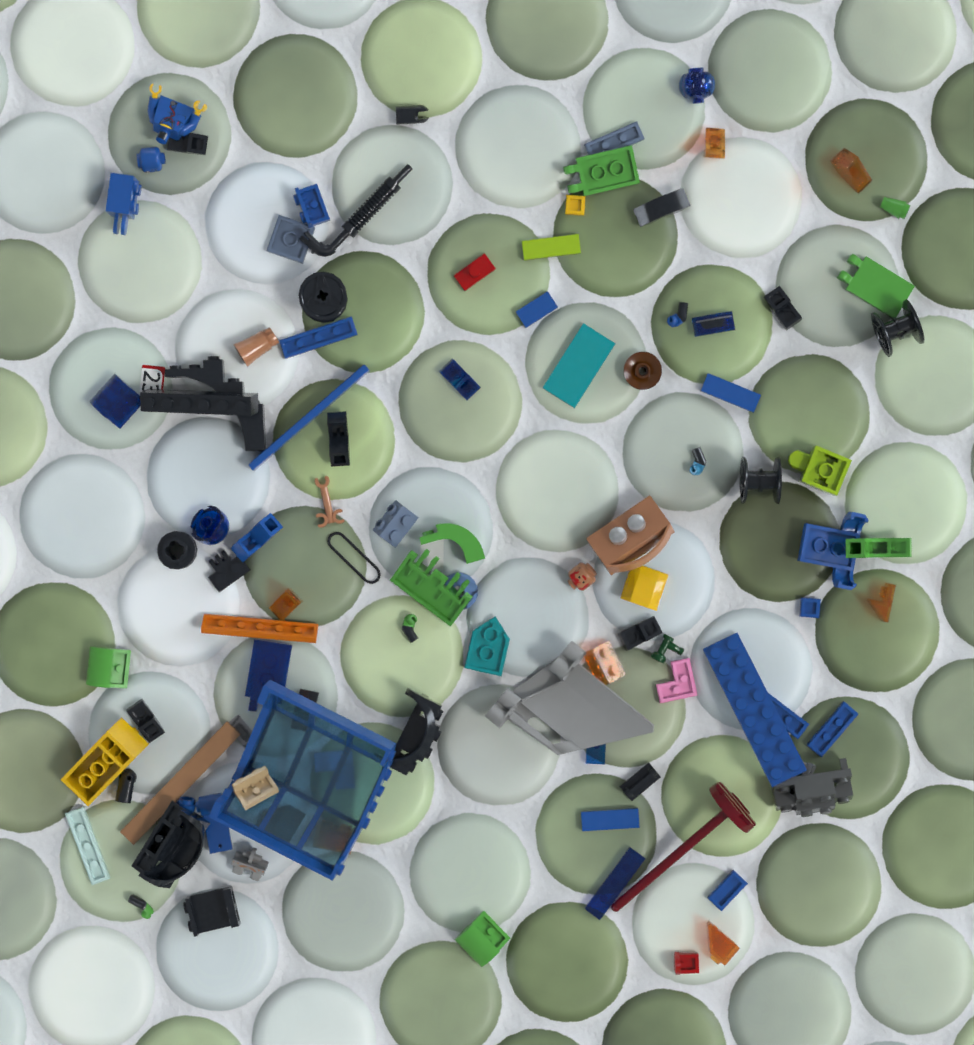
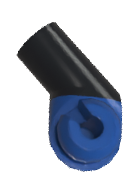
[667,302,688,327]

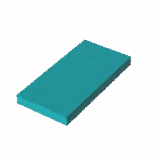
[543,323,616,409]

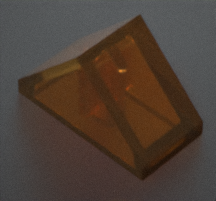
[269,588,304,621]

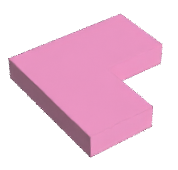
[656,658,697,703]

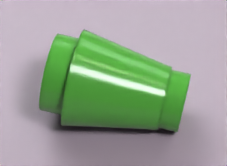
[880,197,910,219]

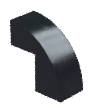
[633,188,691,227]
[327,411,350,467]

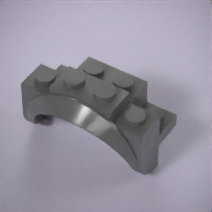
[772,758,853,817]

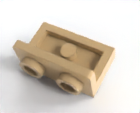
[232,766,279,811]

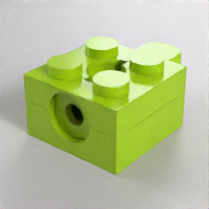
[788,446,852,496]

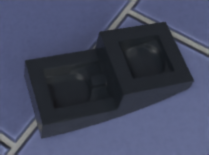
[167,133,208,155]
[764,286,802,331]
[618,616,663,651]
[126,699,165,743]

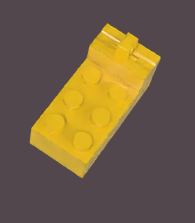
[61,717,149,806]

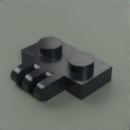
[208,550,251,593]

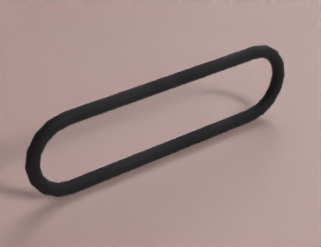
[327,532,381,584]

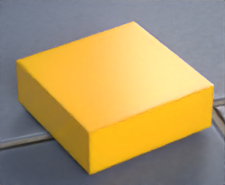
[565,195,586,216]

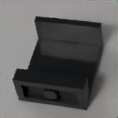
[183,886,241,937]

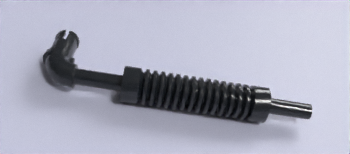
[299,164,413,257]

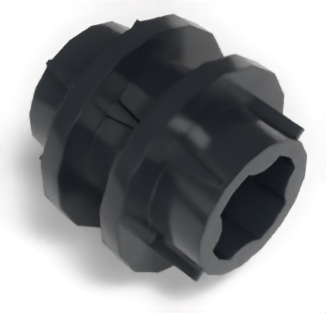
[157,531,198,570]

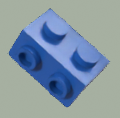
[293,184,330,228]

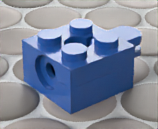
[106,173,142,235]

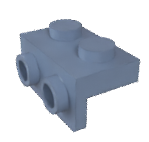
[373,500,419,548]

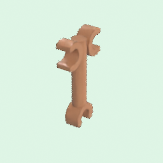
[315,476,345,528]

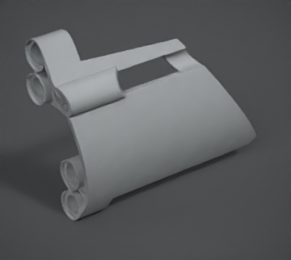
[485,641,654,755]

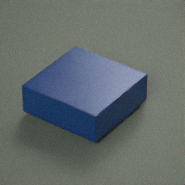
[799,598,821,618]

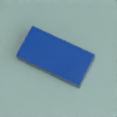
[516,291,558,328]
[707,870,748,911]

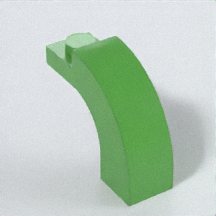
[419,523,485,564]
[846,538,912,558]

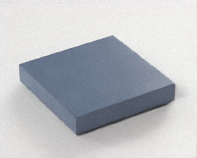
[266,215,315,264]

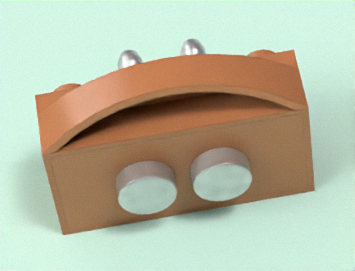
[586,495,675,575]

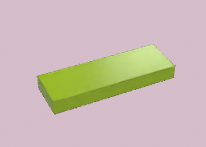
[522,234,581,261]

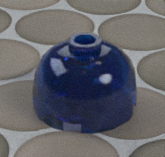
[190,506,230,545]

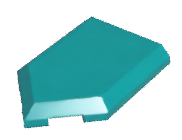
[464,616,510,677]

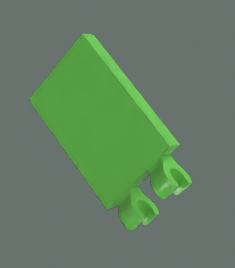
[563,145,640,196]
[837,254,915,318]

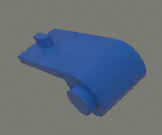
[195,792,233,854]

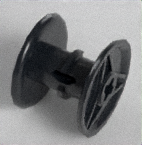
[298,271,348,323]
[871,299,925,357]
[739,456,782,504]

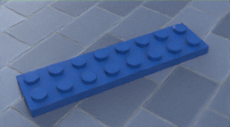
[703,633,807,787]

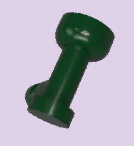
[650,634,684,664]

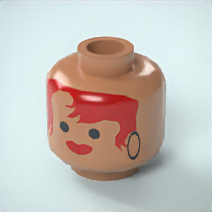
[568,562,597,591]

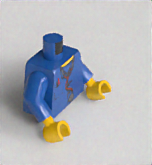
[148,83,207,144]

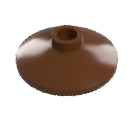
[624,352,662,390]

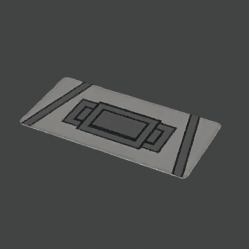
[229,715,252,748]

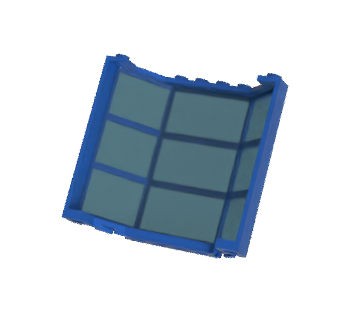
[209,680,396,881]

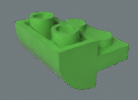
[86,646,131,689]
[454,911,511,967]

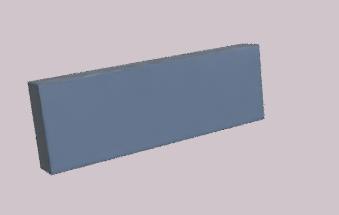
[584,121,645,155]

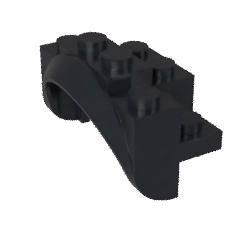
[375,688,443,776]
[131,801,210,888]

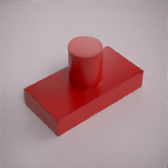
[454,253,496,291]

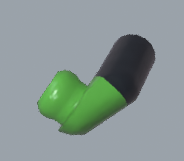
[402,614,418,643]
[128,894,154,919]

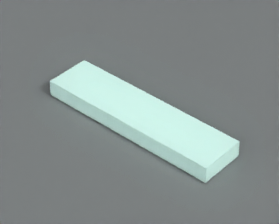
[65,806,111,885]

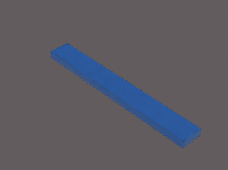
[248,365,370,471]

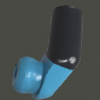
[690,447,707,475]

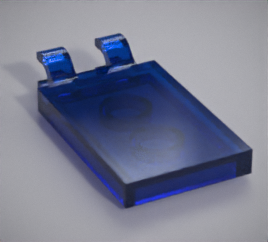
[245,639,293,715]

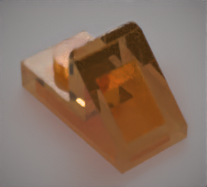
[703,128,725,159]
[867,583,896,622]

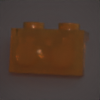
[584,641,626,685]

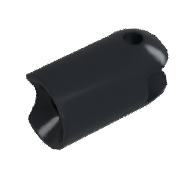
[395,105,429,125]
[115,769,137,803]

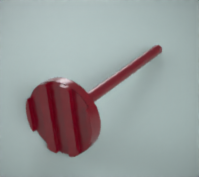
[611,782,756,912]

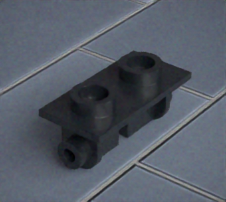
[619,762,661,801]

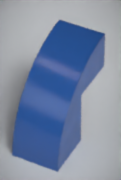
[230,513,283,562]

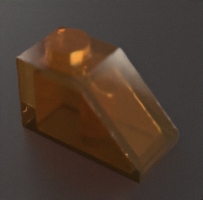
[831,148,872,194]
[706,920,740,966]

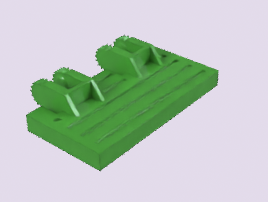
[390,549,473,627]

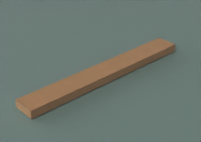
[120,721,241,845]

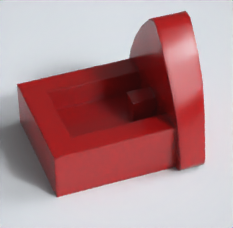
[674,952,699,975]

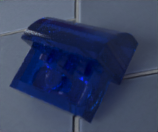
[89,373,140,429]

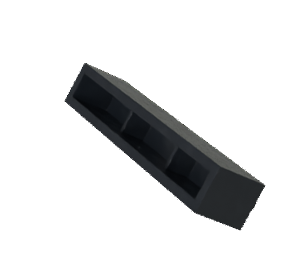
[140,389,258,416]

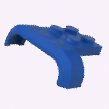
[797,512,869,590]

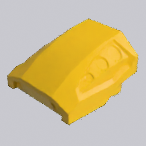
[620,566,668,611]

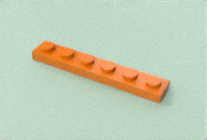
[201,614,318,643]

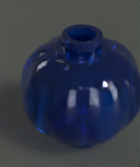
[679,67,715,104]

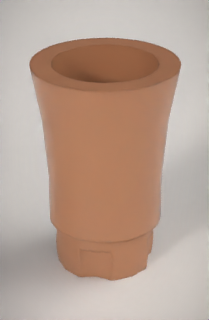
[233,327,279,367]

